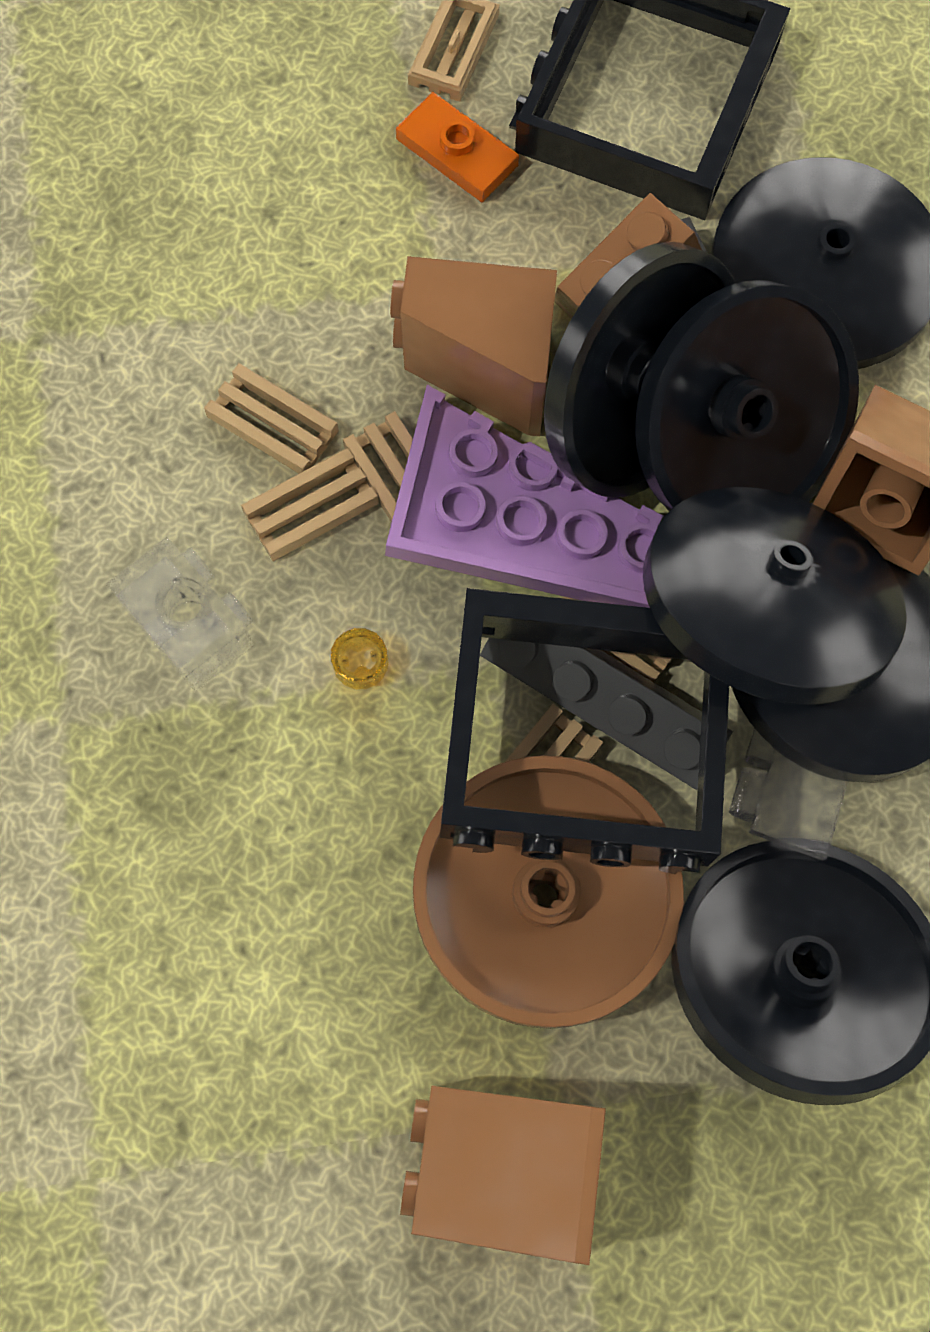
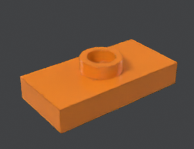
[396,92,519,203]

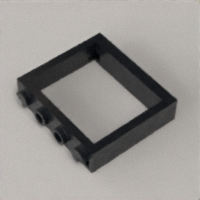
[509,0,791,221]
[440,588,729,874]

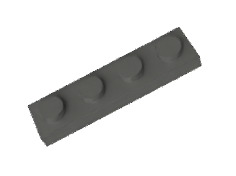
[480,638,733,790]

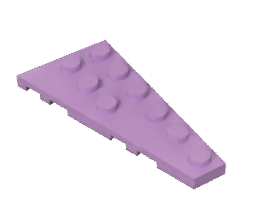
[385,384,663,608]

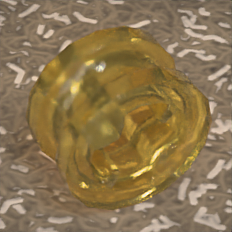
[331,628,388,689]

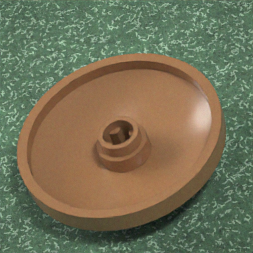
[413,756,684,1029]

